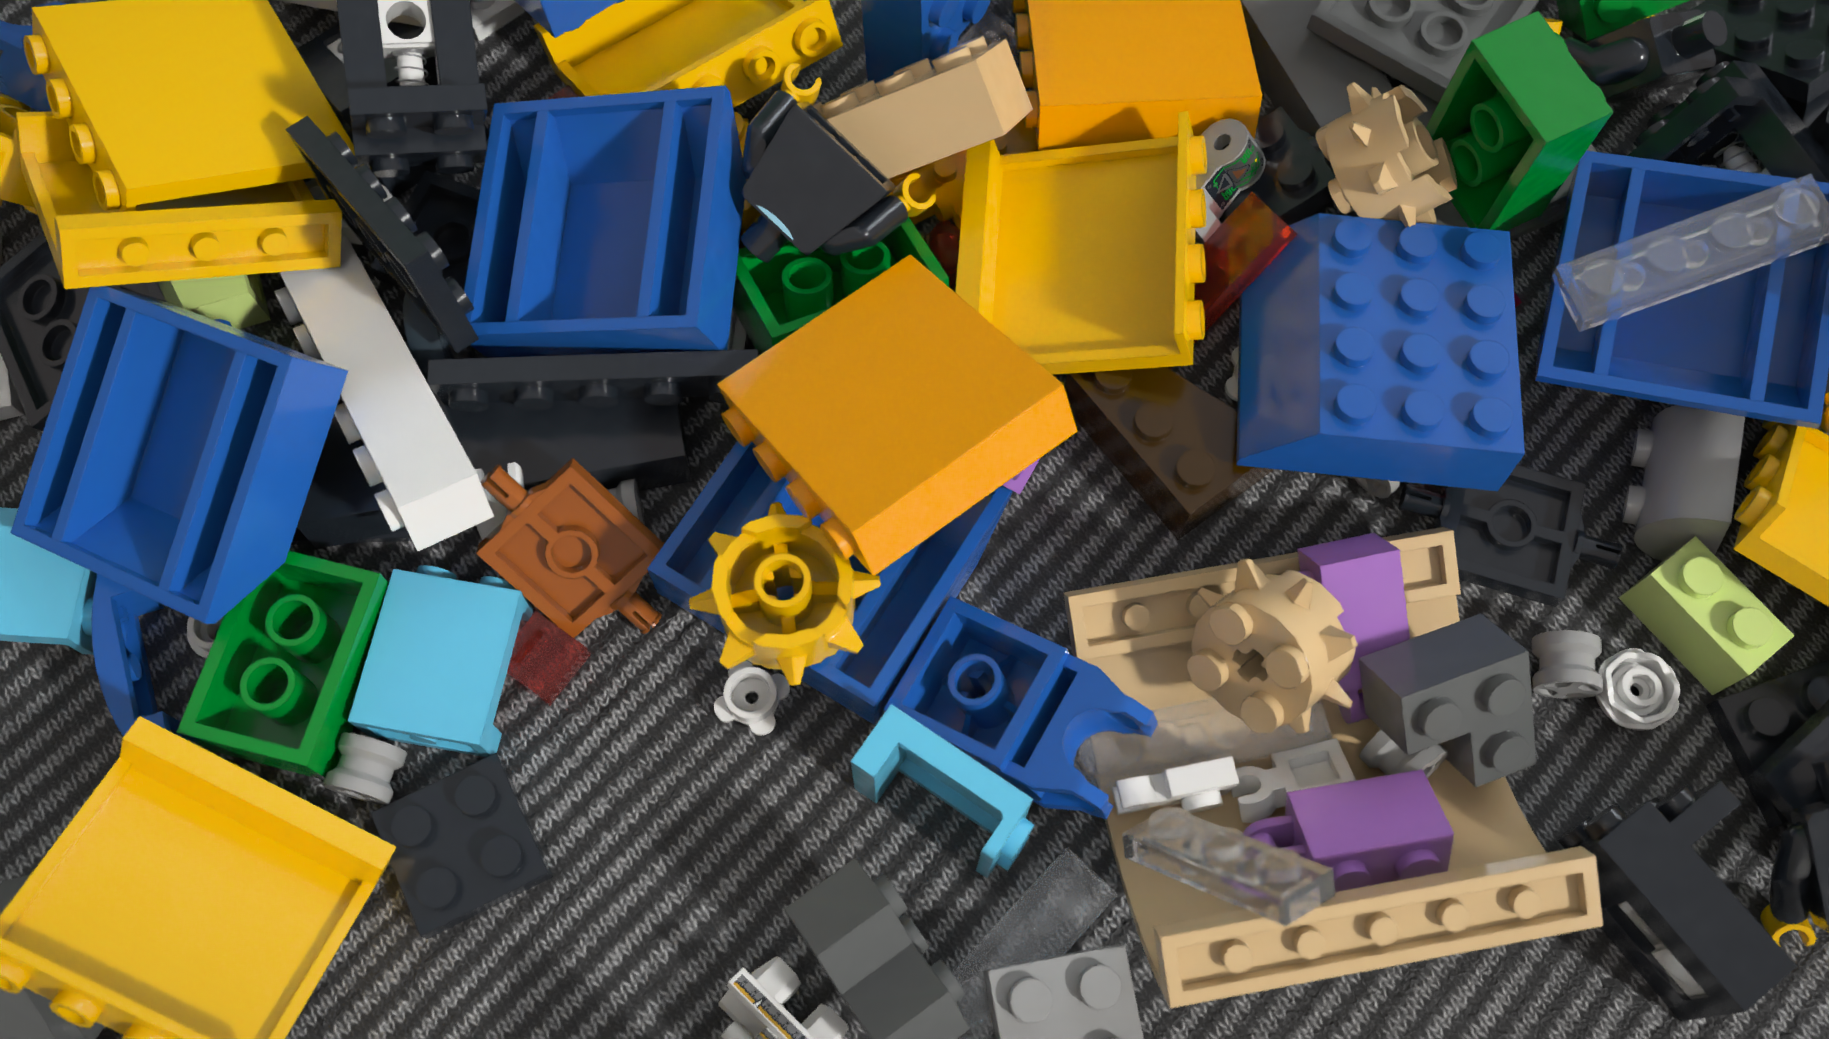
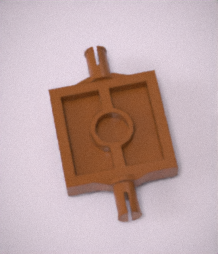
[476,458,664,640]

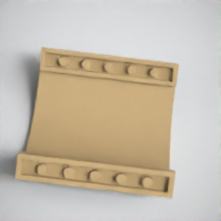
[1063,527,1603,1008]

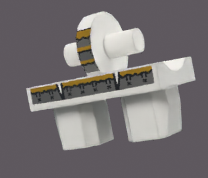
[718,957,849,1039]

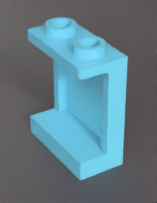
[0,507,97,655]
[348,565,534,757]
[851,704,1035,878]

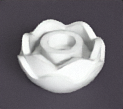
[1596,648,1680,731]

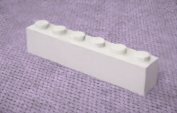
[274,235,494,551]

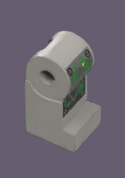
[1195,118,1266,250]

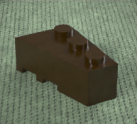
[1064,367,1273,540]

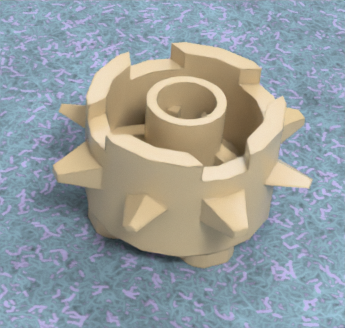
[1316,82,1457,228]
[1187,558,1357,733]

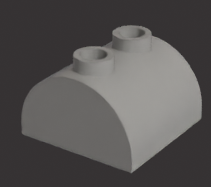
[1622,405,1745,561]

